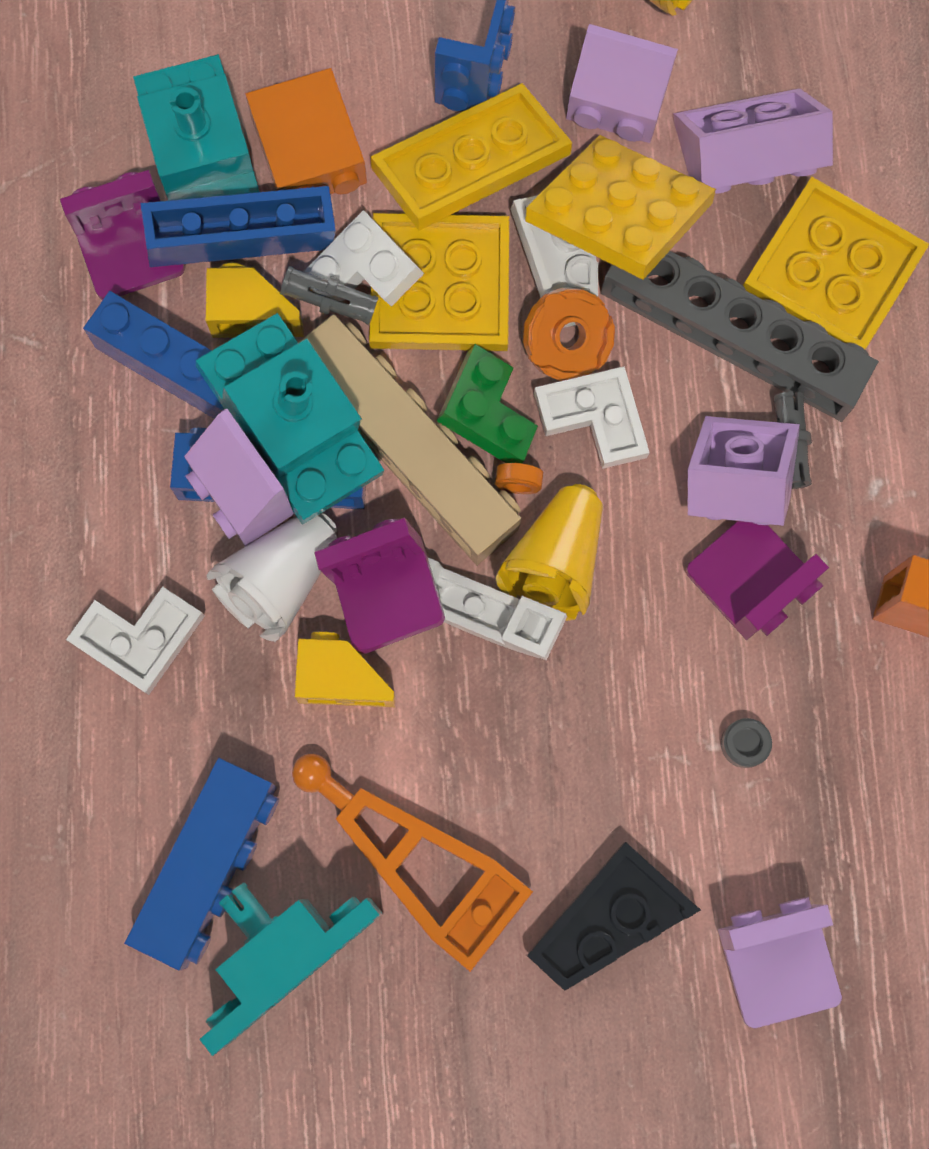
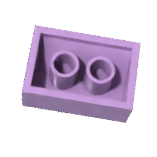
[673,88,833,194]

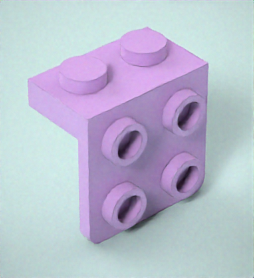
[718,897,842,1028]

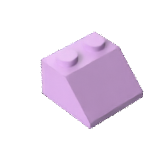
[566,24,678,143]
[184,409,294,546]
[688,416,800,526]

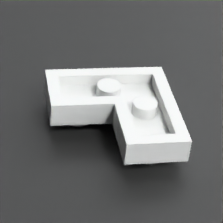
[303,210,424,307]
[534,366,650,469]
[66,586,205,695]

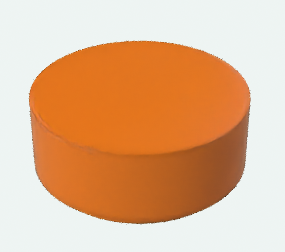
[495,463,544,494]

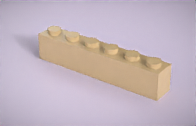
[298,314,521,566]

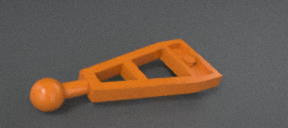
[292,753,533,972]

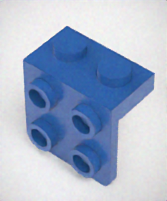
[435,0,516,111]

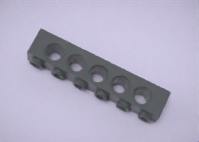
[601,251,879,422]

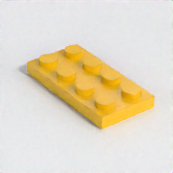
[371,83,572,231]

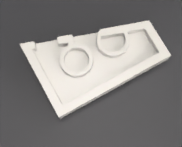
[510,195,598,328]

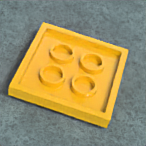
[525,135,716,280]
[743,177,929,350]
[369,213,509,351]

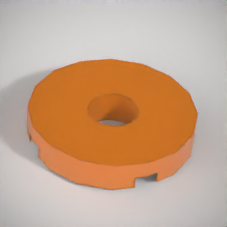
[523,288,615,381]

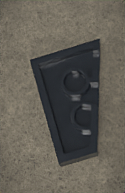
[526,842,701,991]

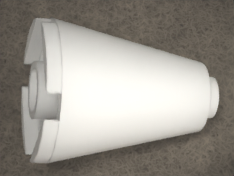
[206,513,337,642]

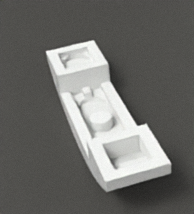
[427,557,567,660]

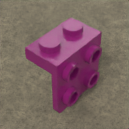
[60,170,185,300]
[314,517,445,654]
[686,521,829,641]

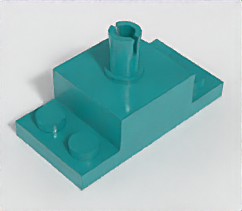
[133,54,260,201]
[196,313,384,525]
[199,882,383,1056]

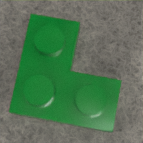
[437,344,538,463]

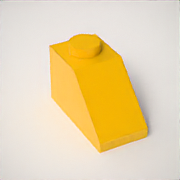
[205,263,304,338]
[295,632,395,708]

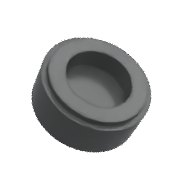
[721,718,772,768]

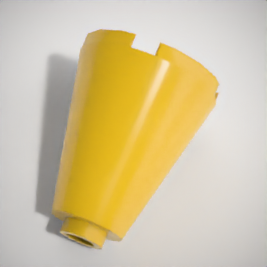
[496,484,603,621]

